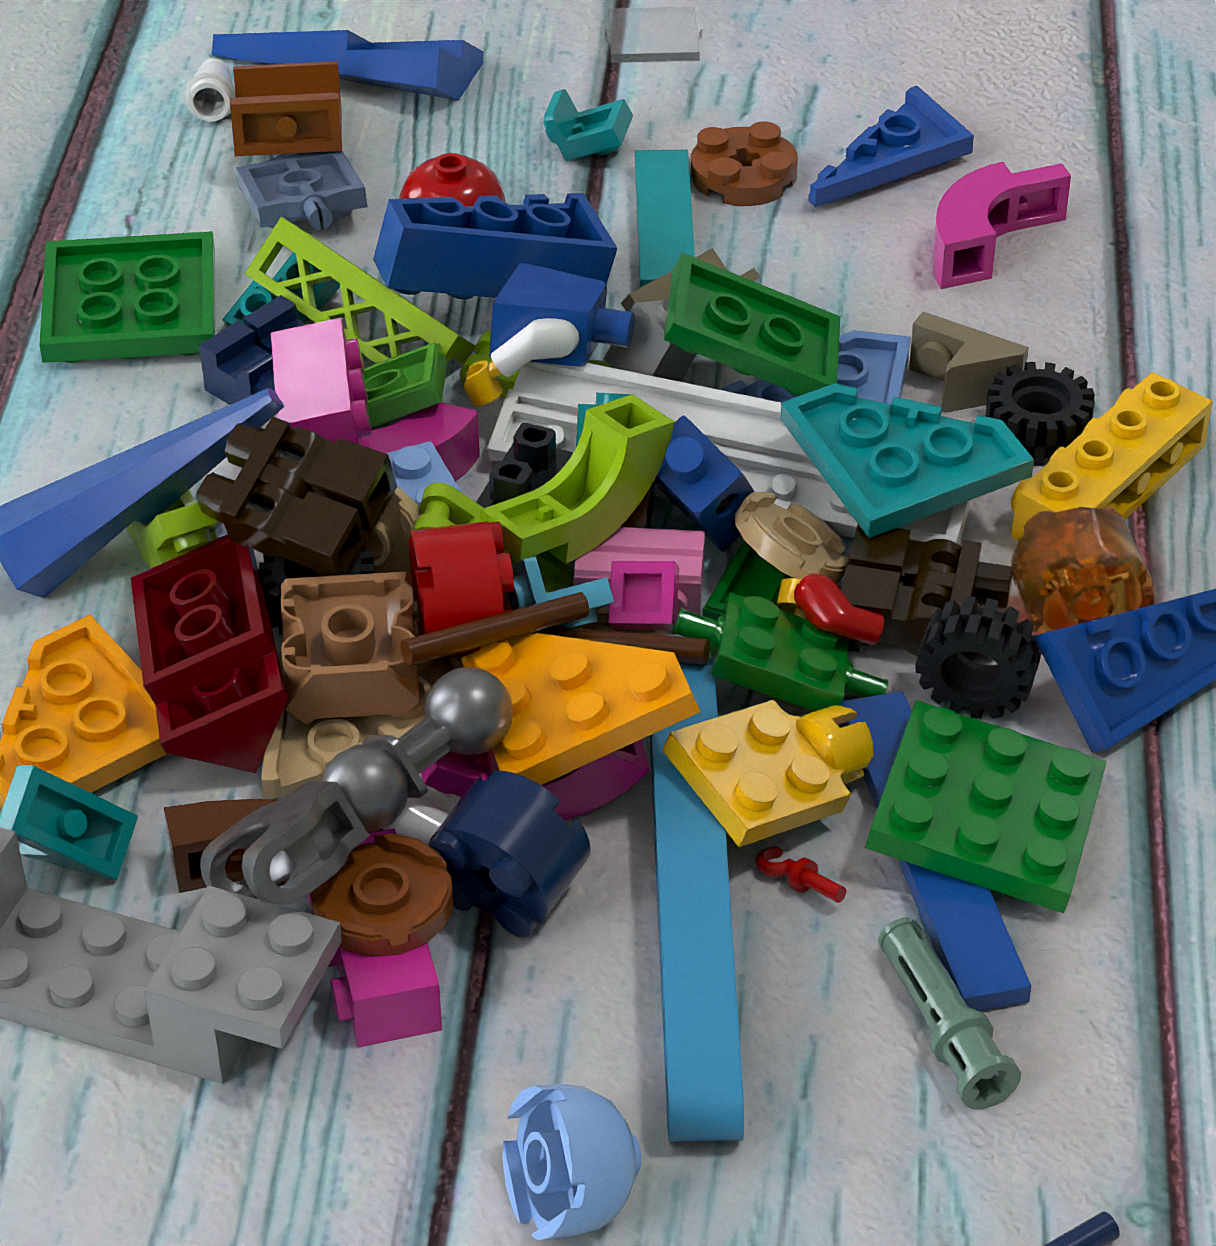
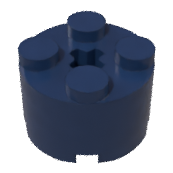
[429,771,591,937]

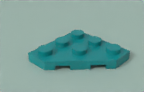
[781,383,1034,538]

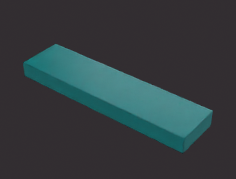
[635,149,695,288]

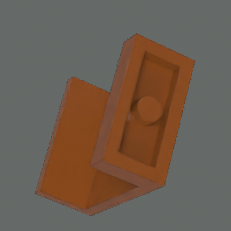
[230,61,342,157]

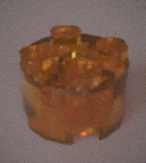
[1011,507,1154,634]

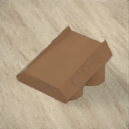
[281,571,419,726]

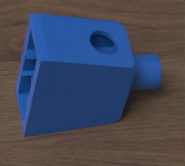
[654,415,755,552]

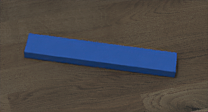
[840,691,1032,1011]

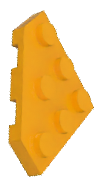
[0,614,167,809]
[461,632,701,785]

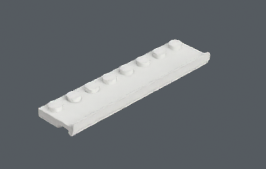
[487,362,972,544]

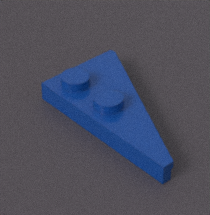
[808,85,974,207]

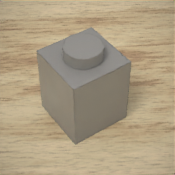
[603,299,697,382]

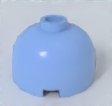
[502,1084,641,1240]

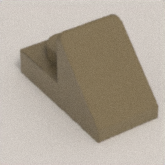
[909,312,1029,412]

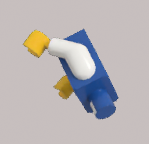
[464,263,635,407]

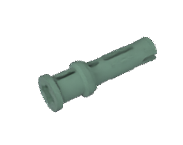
[878,917,1021,1109]

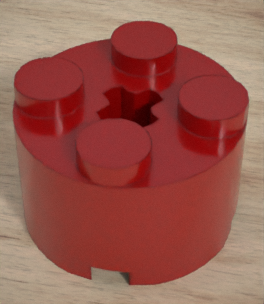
[409,521,514,658]

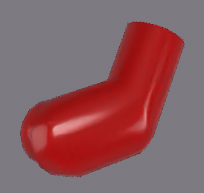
[794,573,884,645]

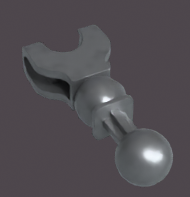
[200,667,513,905]

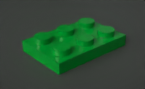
[664,253,841,396]

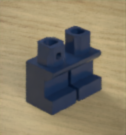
[199,295,306,405]

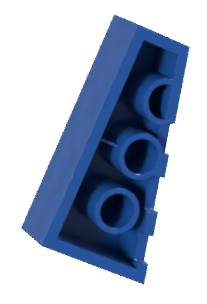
[373,193,618,300]

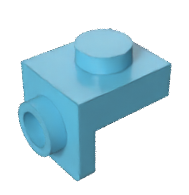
[507,556,614,628]

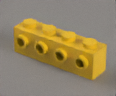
[1010,372,1213,569]

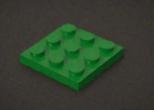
[39,231,215,363]
[865,700,1107,913]

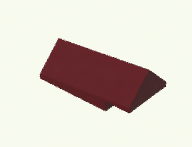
[130,534,288,773]

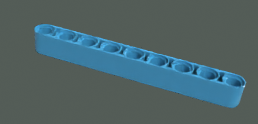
[650,658,744,1142]

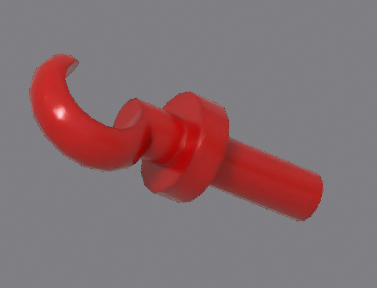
[755,846,847,903]

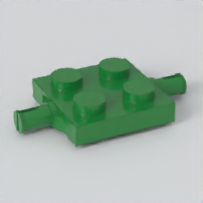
[672,592,889,711]

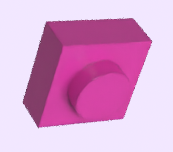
[608,561,679,630]

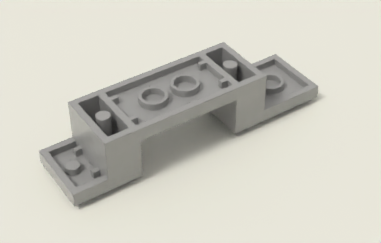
[0,827,342,1084]

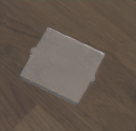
[604,7,702,63]

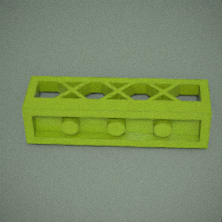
[244,216,475,365]

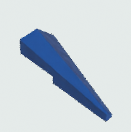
[212,30,484,101]
[0,388,285,598]

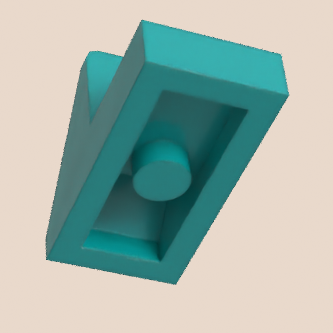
[0,765,138,880]

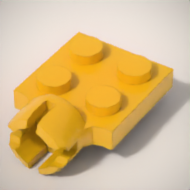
[662,700,874,847]

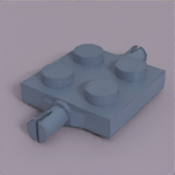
[236,151,368,231]

